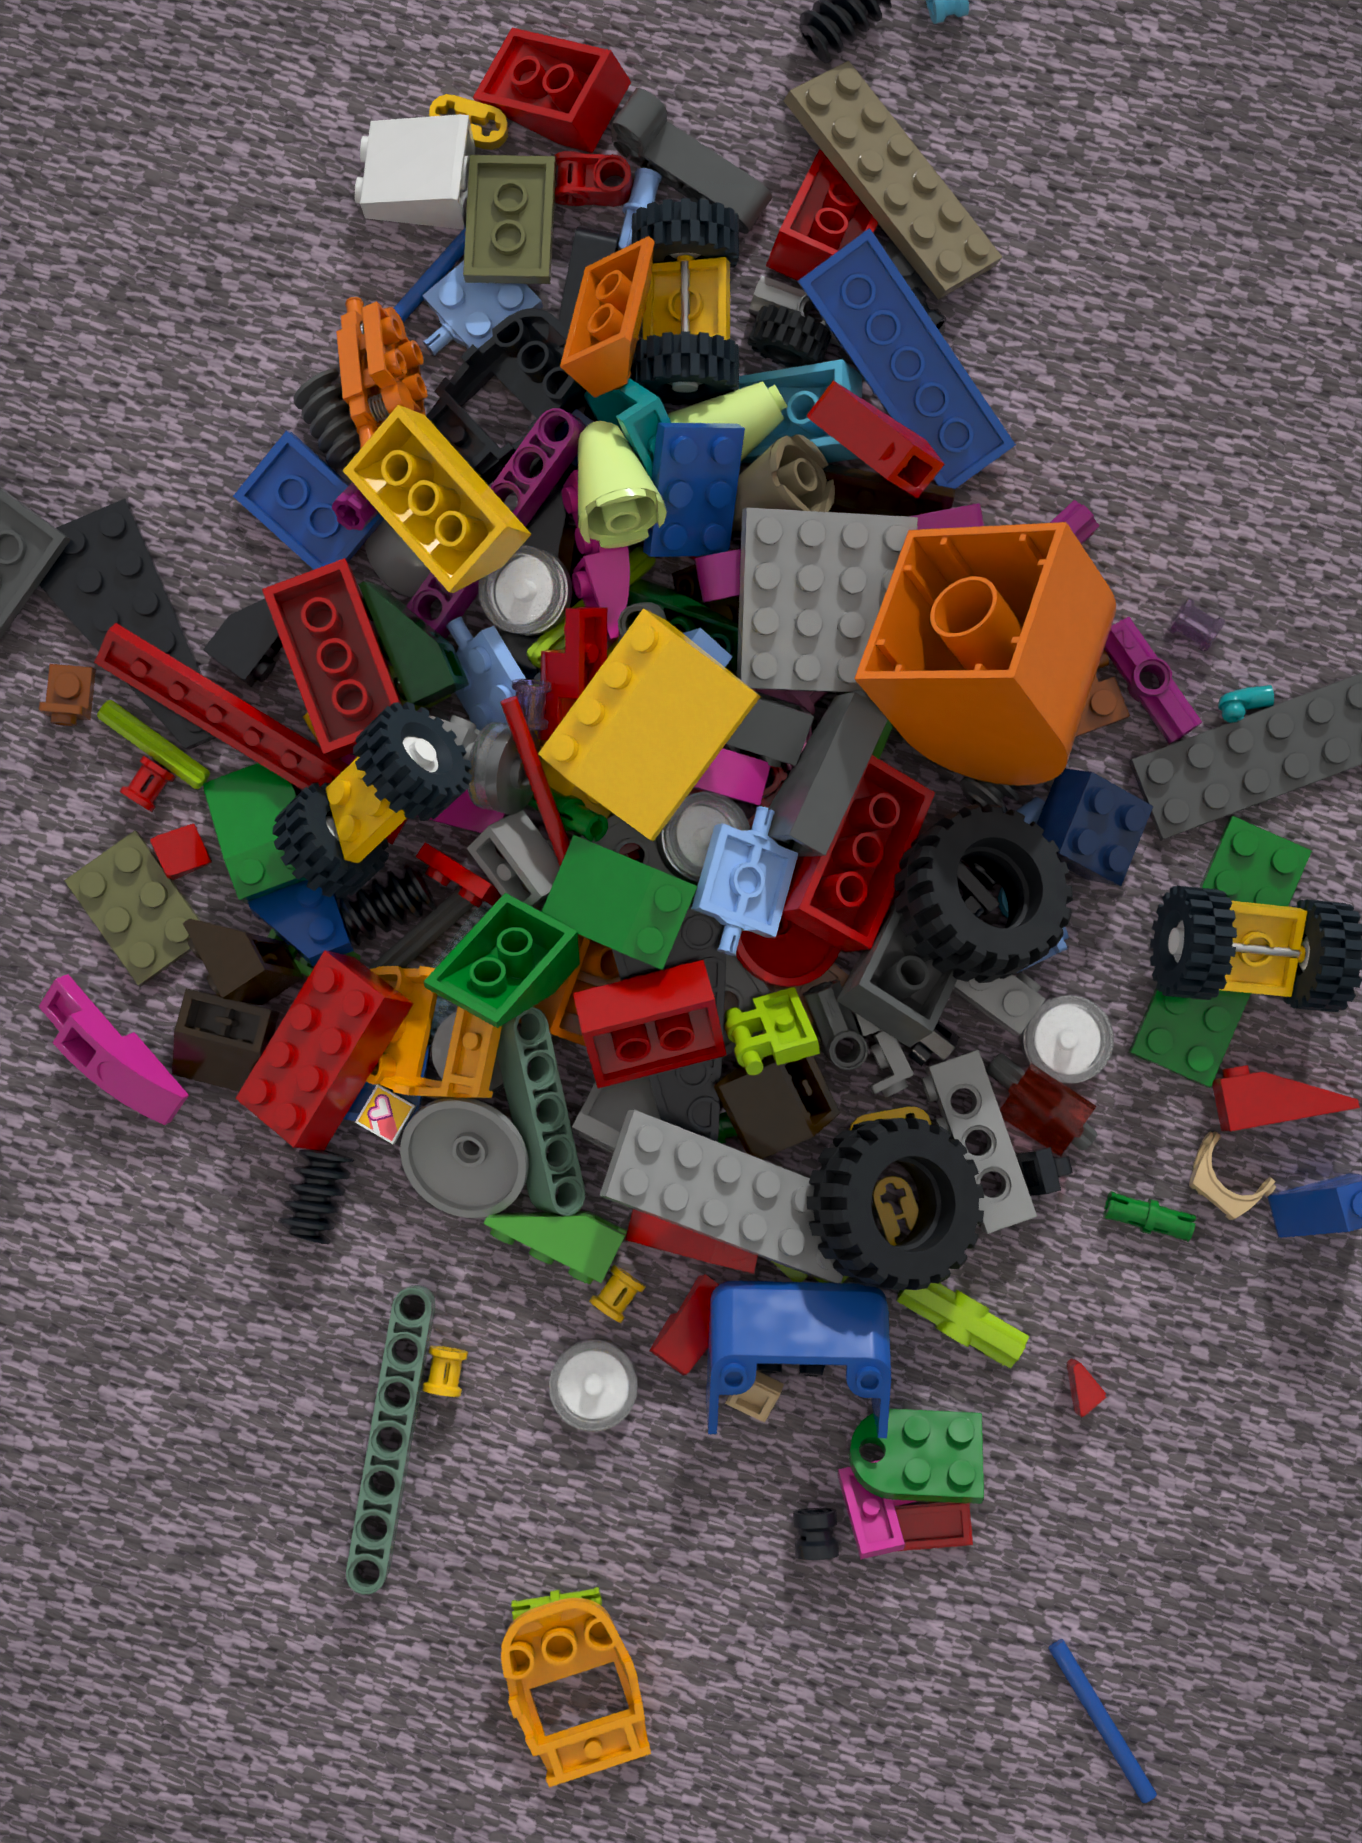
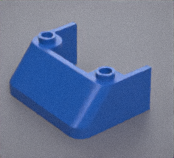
[706,1281,891,1438]

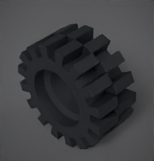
[748,305,832,368]

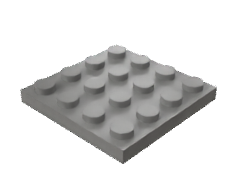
[737,508,918,693]

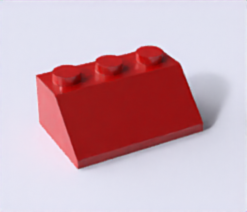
[573,960,727,1089]

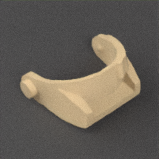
[1189,1131,1276,1220]

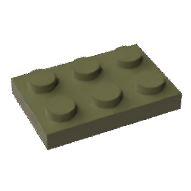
[463,155,556,284]
[64,830,201,986]

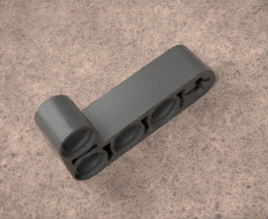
[611,88,773,234]

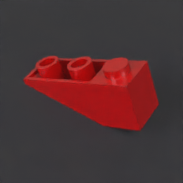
[806,380,945,498]

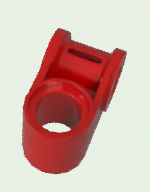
[555,151,633,207]

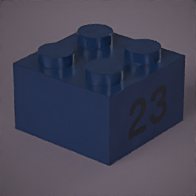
[1037,768,1153,886]

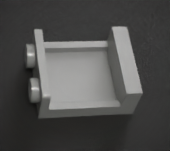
[571,1076,661,1154]

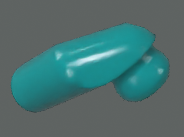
[1218,685,1274,723]

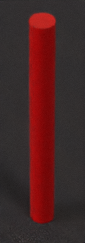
[500,696,570,866]

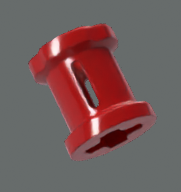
[119,756,176,812]

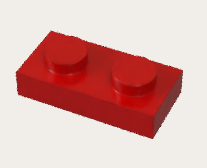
[416,842,502,908]

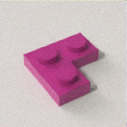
[838,1459,917,1559]

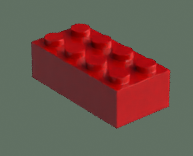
[262,558,403,761]
[782,755,935,952]
[235,950,414,1151]

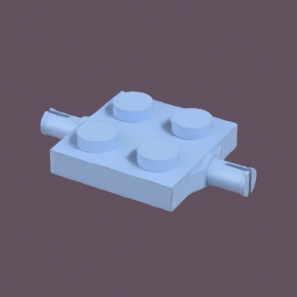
[422,260,543,356]
[446,617,538,738]
[691,806,798,956]

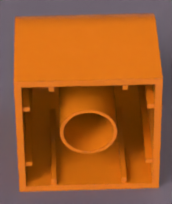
[854,522,1116,786]

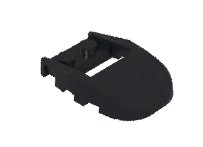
[426,308,583,485]

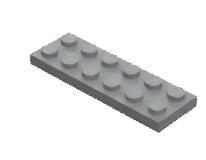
[599,1110,843,1283]

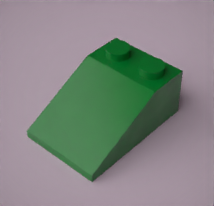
[203,763,307,904]
[542,835,698,970]
[424,893,580,1028]

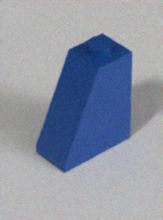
[1267,1173,1362,1238]

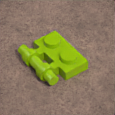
[725,987,820,1076]

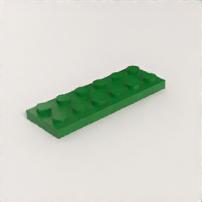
[1128,816,1312,1088]

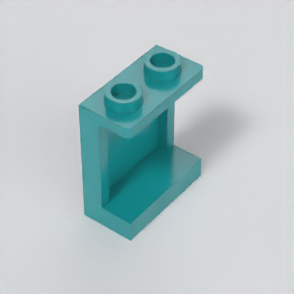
[584,378,671,479]

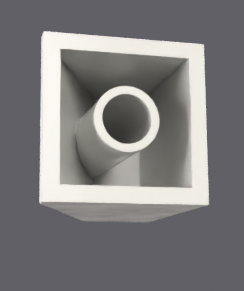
[355,114,476,230]

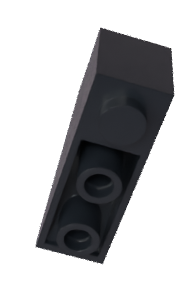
[203,598,283,687]

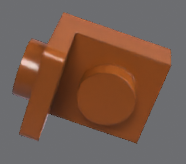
[38,664,96,726]

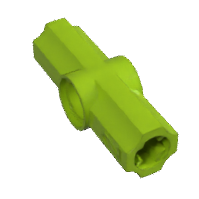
[896,1283,1029,1369]

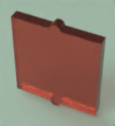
[1000,1063,1096,1157]

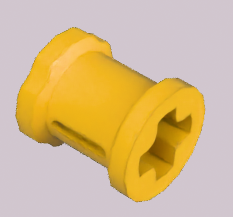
[589,1264,646,1323]
[422,1346,468,1397]

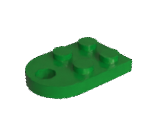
[849,1409,984,1504]

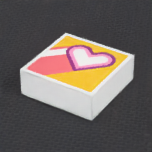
[355,1084,417,1144]

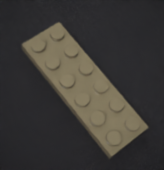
[783,60,1002,300]

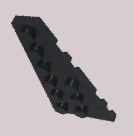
[39,499,216,750]
[612,889,726,1142]

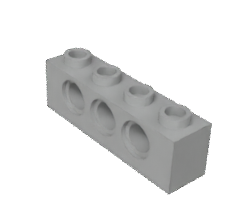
[921,1050,1037,1234]

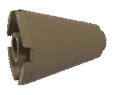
[732,434,835,533]

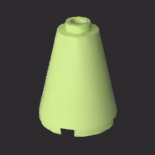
[668,381,788,461]
[578,421,667,549]

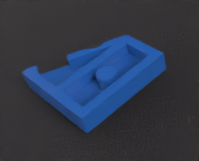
[248,880,354,966]

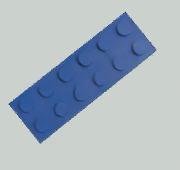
[797,228,1016,489]

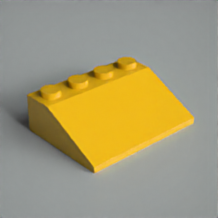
[538,608,761,841]

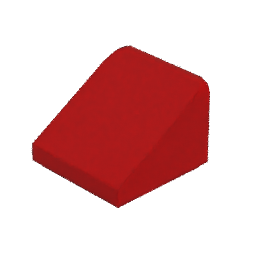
[150,823,212,880]
[1066,1358,1107,1418]

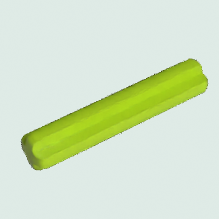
[97,700,210,789]

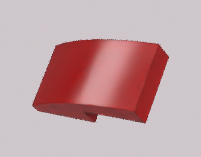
[649,1274,720,1376]

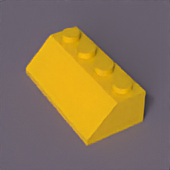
[343,405,531,593]

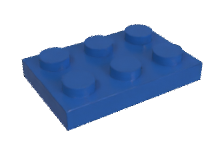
[643,423,745,557]
[233,430,384,570]

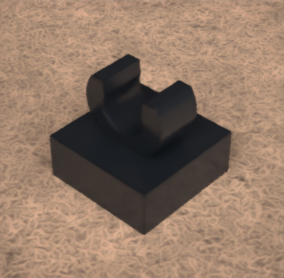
[908,1020,960,1067]
[1016,1147,1073,1196]

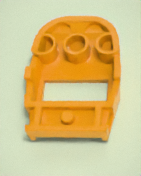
[366,966,502,1098]
[501,1598,651,1787]

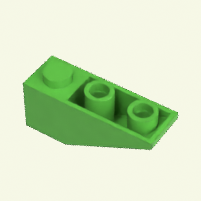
[483,1211,628,1284]

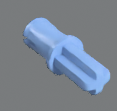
[618,168,662,250]

